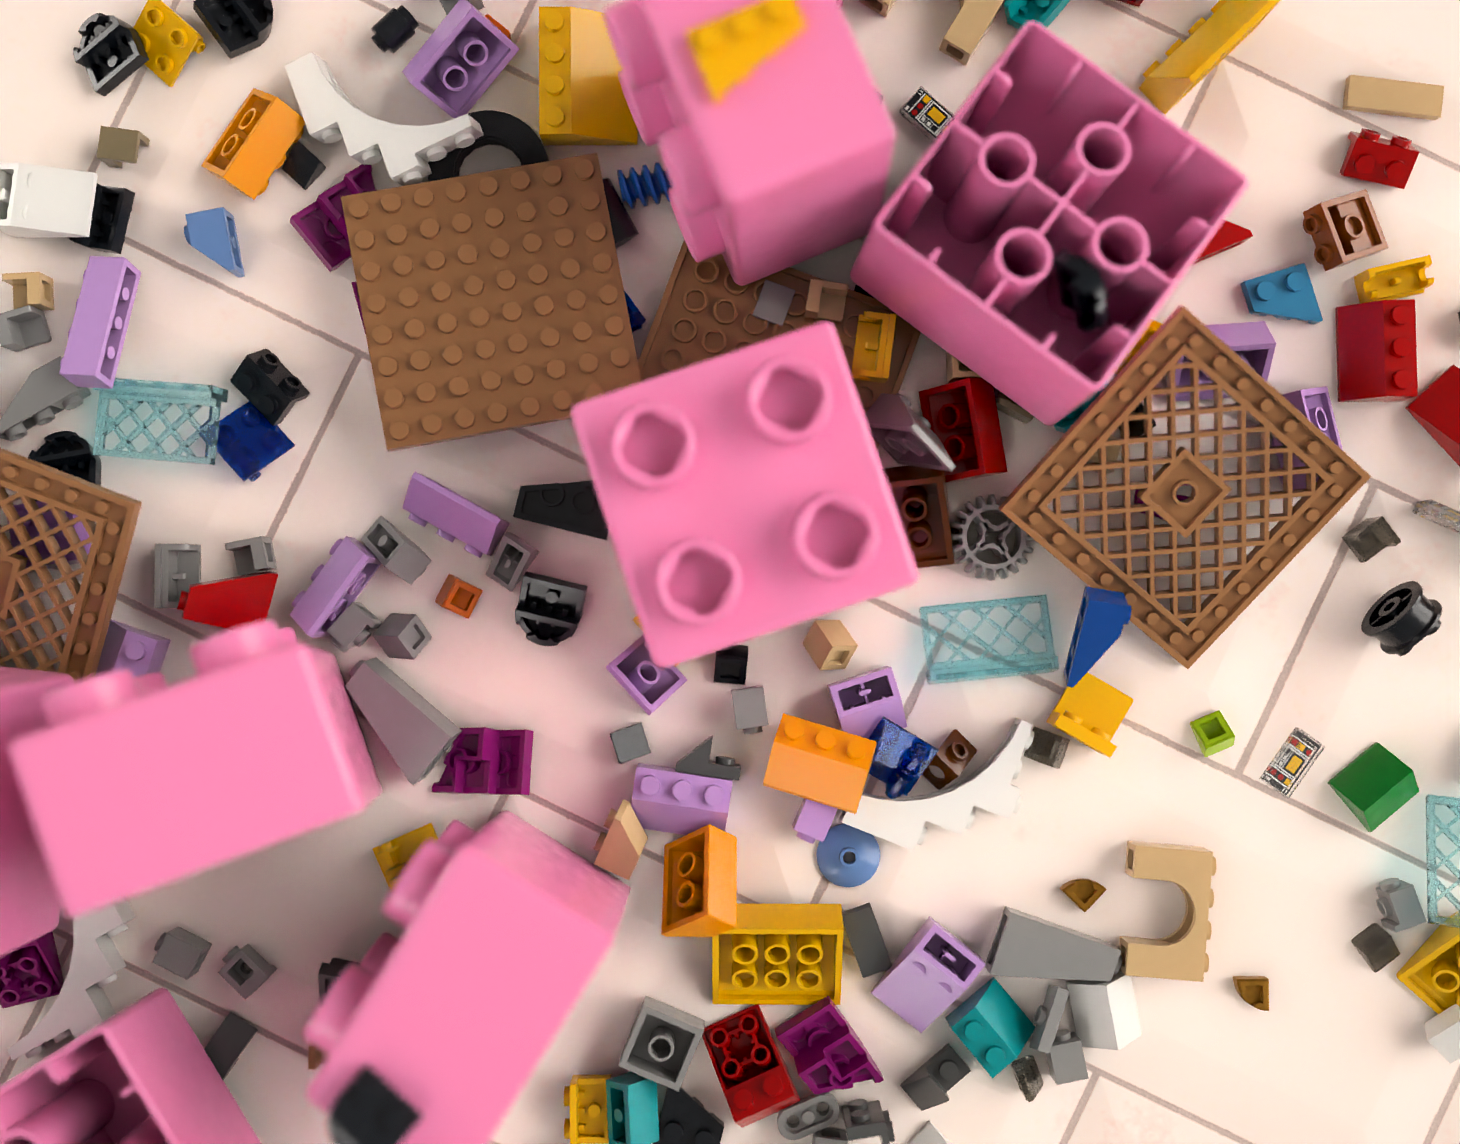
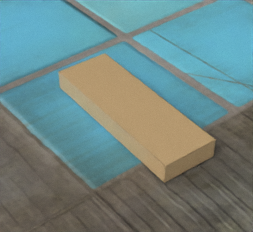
[1343,75,1444,120]

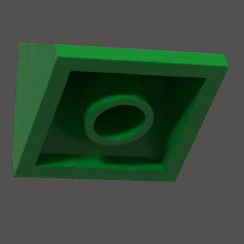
[1327,742,1419,832]

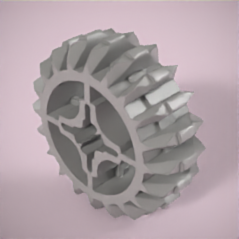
[951,494,1034,581]

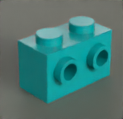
[606,1071,659,1144]

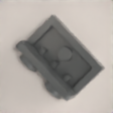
[841,1099,895,1144]

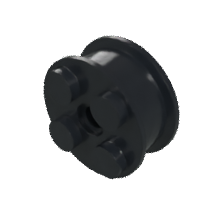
[1361,581,1442,656]

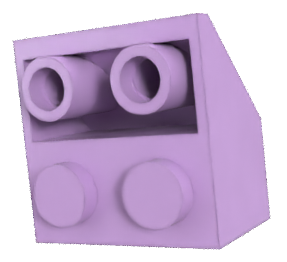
[827,666,907,739]

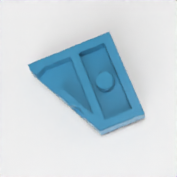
[1240,263,1323,324]

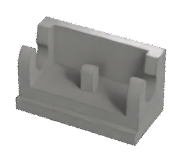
[154,544,201,608]

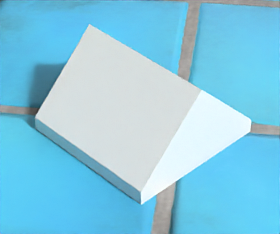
[1066,972,1142,1050]

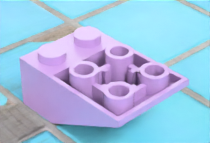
[870,916,986,1033]

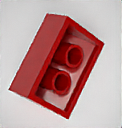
[1335,299,1418,402]
[919,378,1008,483]

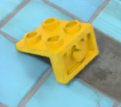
[1046,672,1133,758]

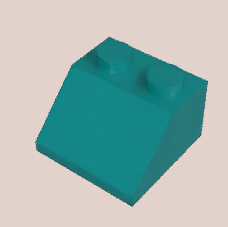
[945,977,1035,1078]

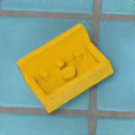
[564,1074,611,1144]

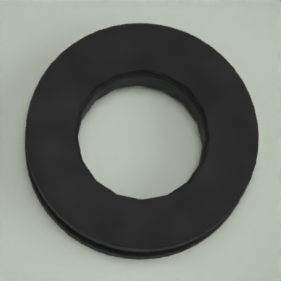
[428,110,549,182]

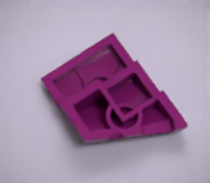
[289,164,377,272]
[432,727,534,795]
[775,996,884,1095]

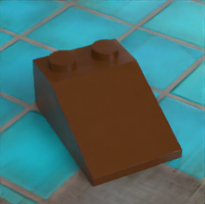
[883,466,955,568]

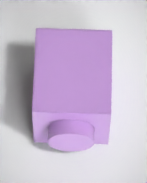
[792,798,838,844]

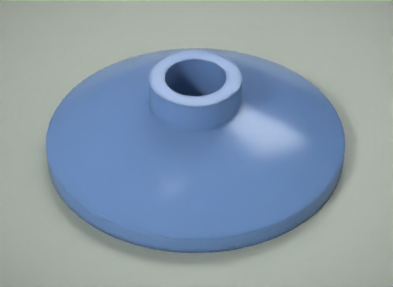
[816,823,880,887]

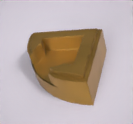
[1060,878,1107,912]
[1233,976,1269,1011]

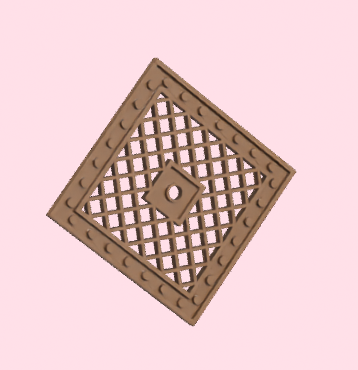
[998,305,1371,669]
[0,448,142,683]

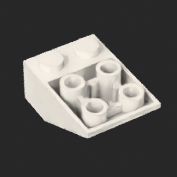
[0,162,98,238]

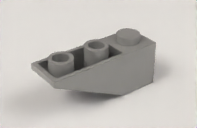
[0,356,91,441]

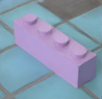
[59,256,141,389]

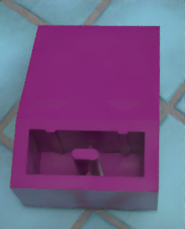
[0,931,64,1008]

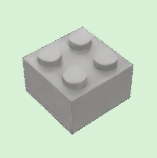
[618,996,705,1092]

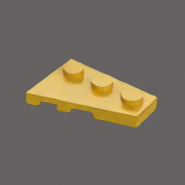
[686,0,806,104]

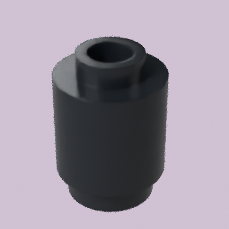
[371,5,419,54]

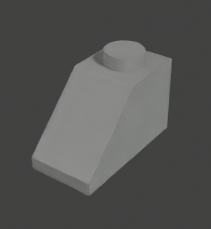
[360,516,432,585]

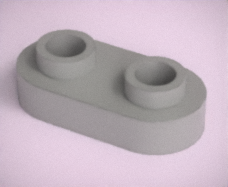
[777,1092,840,1140]

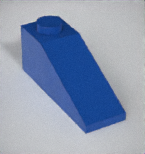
[1064,586,1131,687]

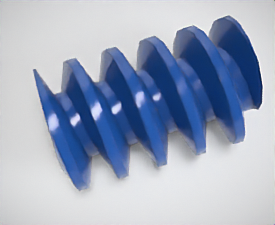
[617,162,673,209]

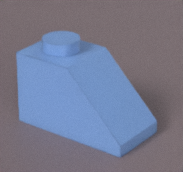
[184,207,245,278]

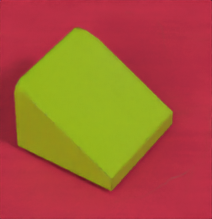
[1190,710,1235,757]

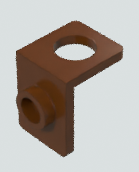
[917,729,977,790]

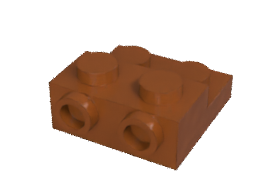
[1303,189,1389,271]

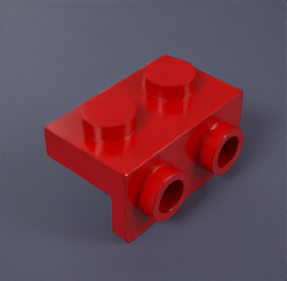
[1340,128,1419,189]

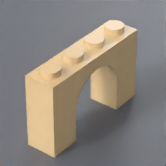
[859,0,1005,66]
[1119,841,1217,982]

